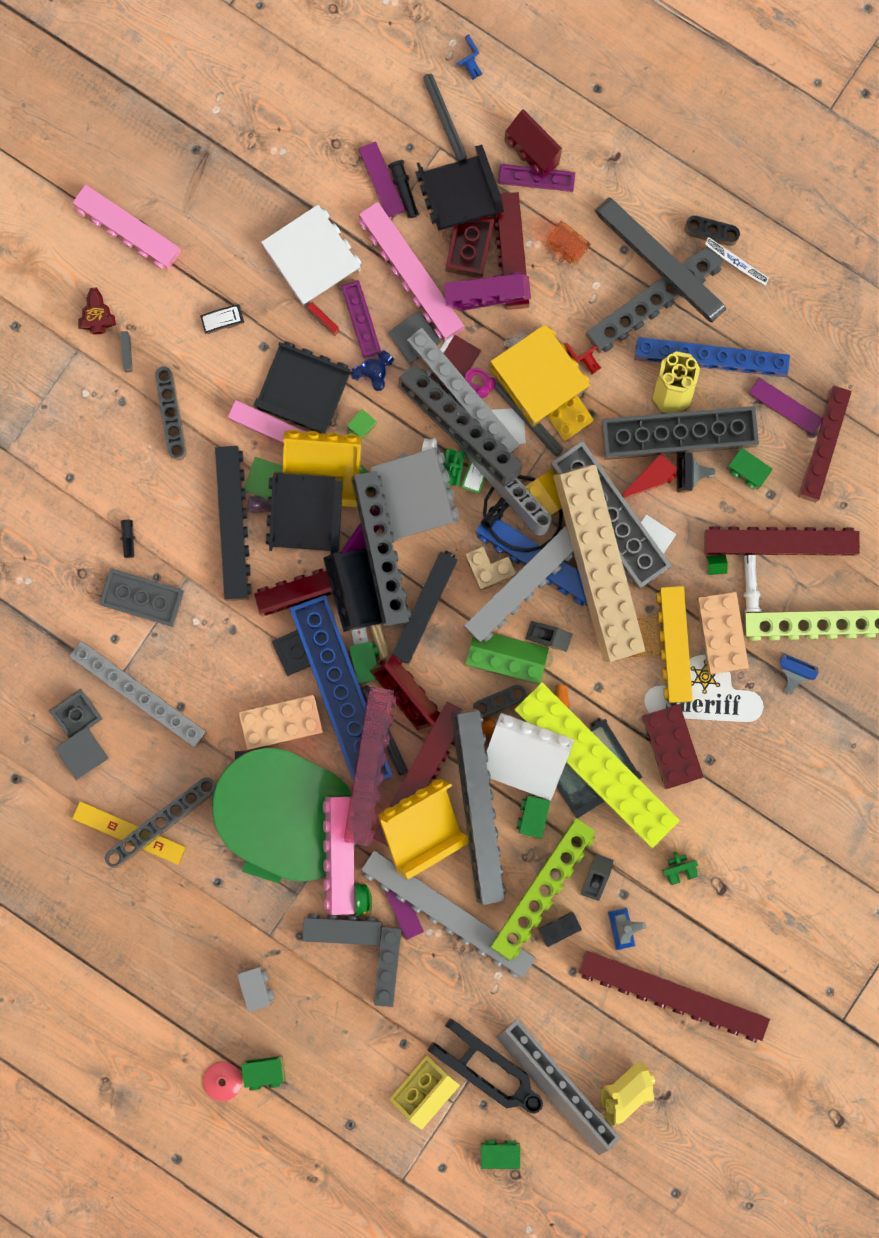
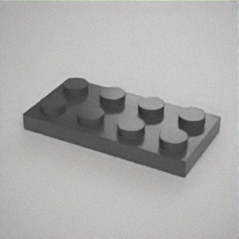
[99,568,184,627]

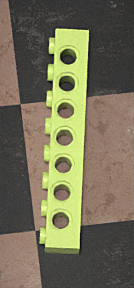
[743,610,879,641]

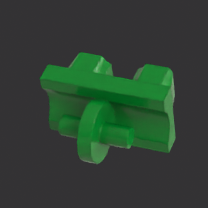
[444,448,465,486]
[662,851,698,885]

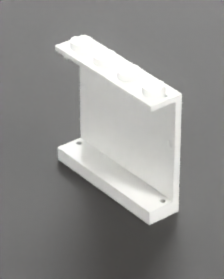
[261,205,362,308]
[486,713,574,801]

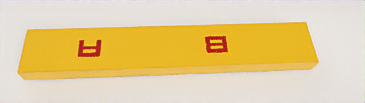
[72,801,186,865]

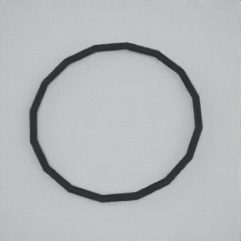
[483,475,563,552]

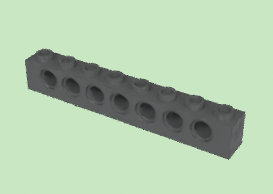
[586,246,724,353]
[398,364,523,487]
[351,471,411,628]

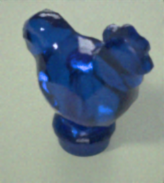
[350,350,395,391]

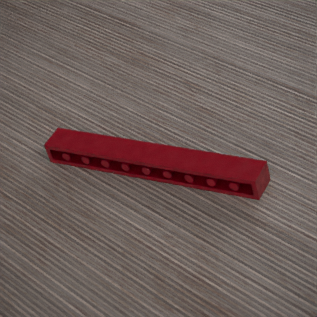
[578,950,770,1043]

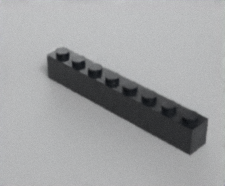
[215,446,252,601]

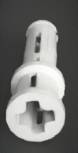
[743,555,762,613]

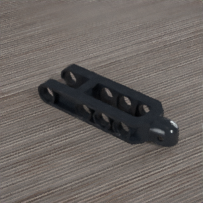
[427,1018,543,1114]

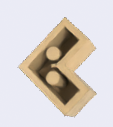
[465,547,516,591]

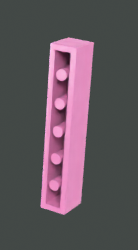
[73,184,181,270]
[323,796,354,915]

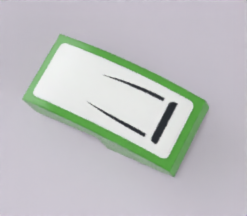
[461,461,485,494]

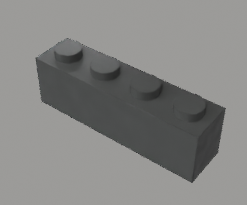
[302,914,382,946]
[374,926,401,1007]

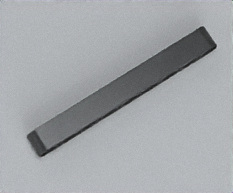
[595,197,726,323]

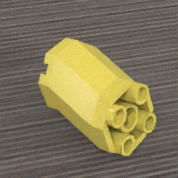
[652,351,700,414]
[600,1062,655,1127]

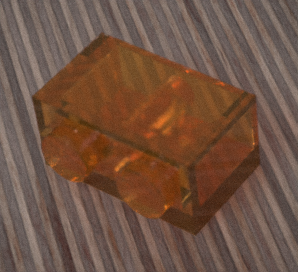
[546,220,591,265]

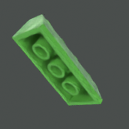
[465,633,549,685]

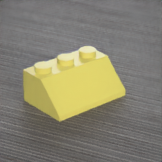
[389,1055,460,1130]

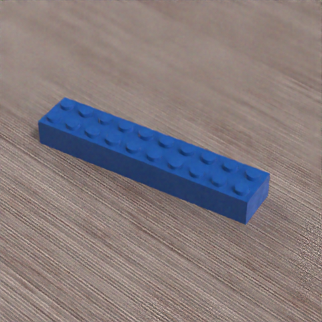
[290,595,392,790]

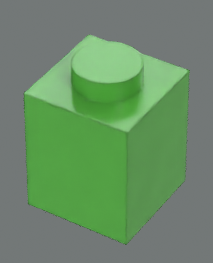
[347,409,377,441]

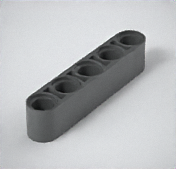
[155,366,186,461]

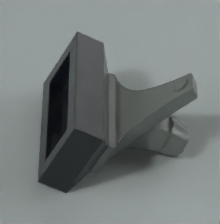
[677,452,715,493]

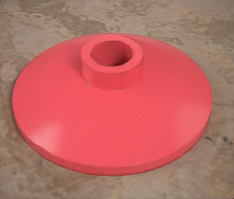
[203,1062,242,1101]

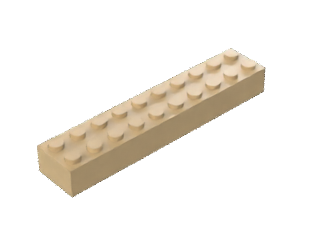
[553,464,646,662]

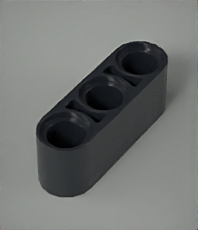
[685,216,740,246]
[473,685,526,717]

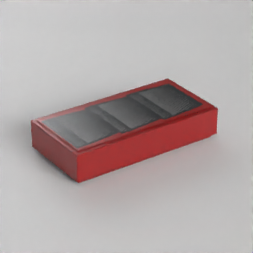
[307,302,339,336]

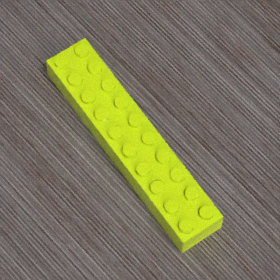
[514,683,680,848]

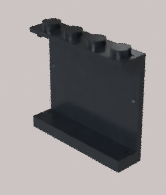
[415,144,504,231]
[266,472,343,554]

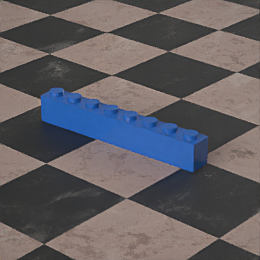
[475,513,588,606]

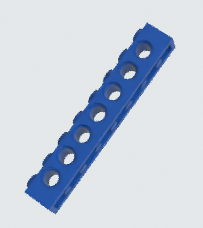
[634,337,790,377]

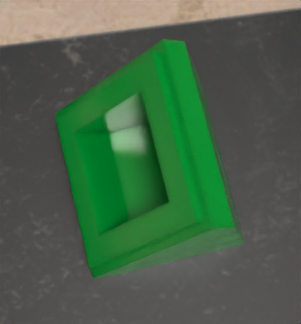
[706,555,728,575]

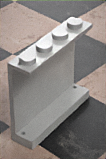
[371,448,459,542]

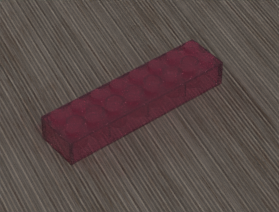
[343,687,396,847]

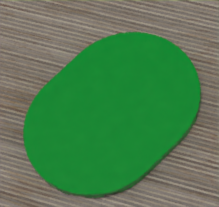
[212,748,360,882]

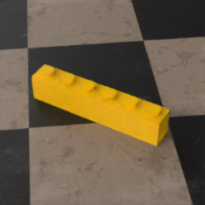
[656,586,693,704]

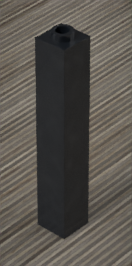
[392,551,458,665]

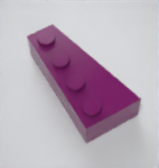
[444,272,531,311]

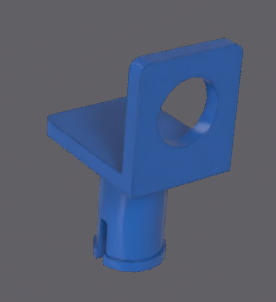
[455,34,483,80]

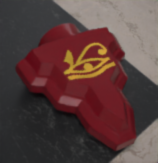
[78,287,116,335]

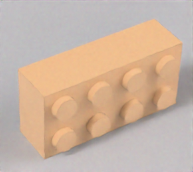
[696,592,749,675]
[239,695,324,751]

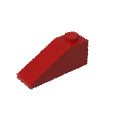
[622,454,678,499]

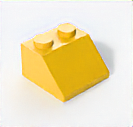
[525,469,562,516]

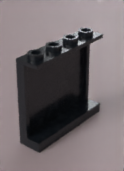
[254,341,351,434]
[323,545,408,632]

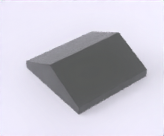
[49,689,103,738]

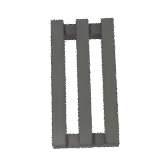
[121,331,133,373]

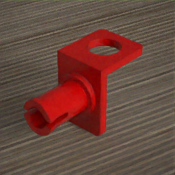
[564,343,601,375]

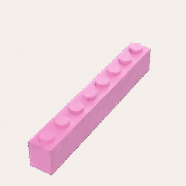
[358,202,464,341]

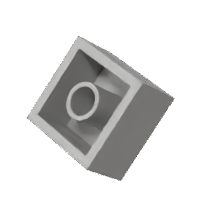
[237,965,275,1012]

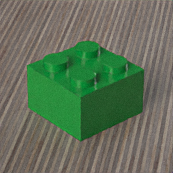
[241,1056,285,1091]

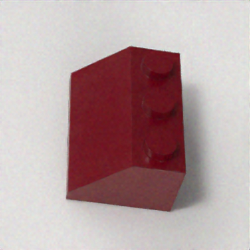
[504,109,562,178]

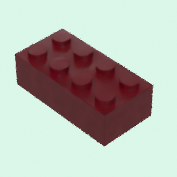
[641,704,704,789]

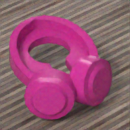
[465,368,495,398]

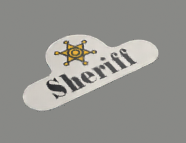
[644,655,764,722]

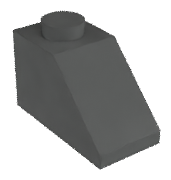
[525,621,573,652]
[581,854,614,901]

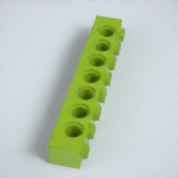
[489,818,596,961]

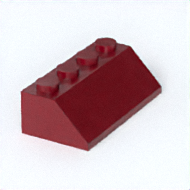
[254,568,333,617]
[370,654,440,730]

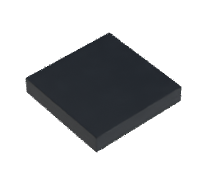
[272,630,310,676]

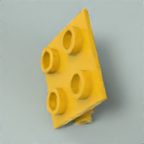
[547,395,595,442]

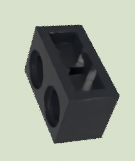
[538,912,582,947]

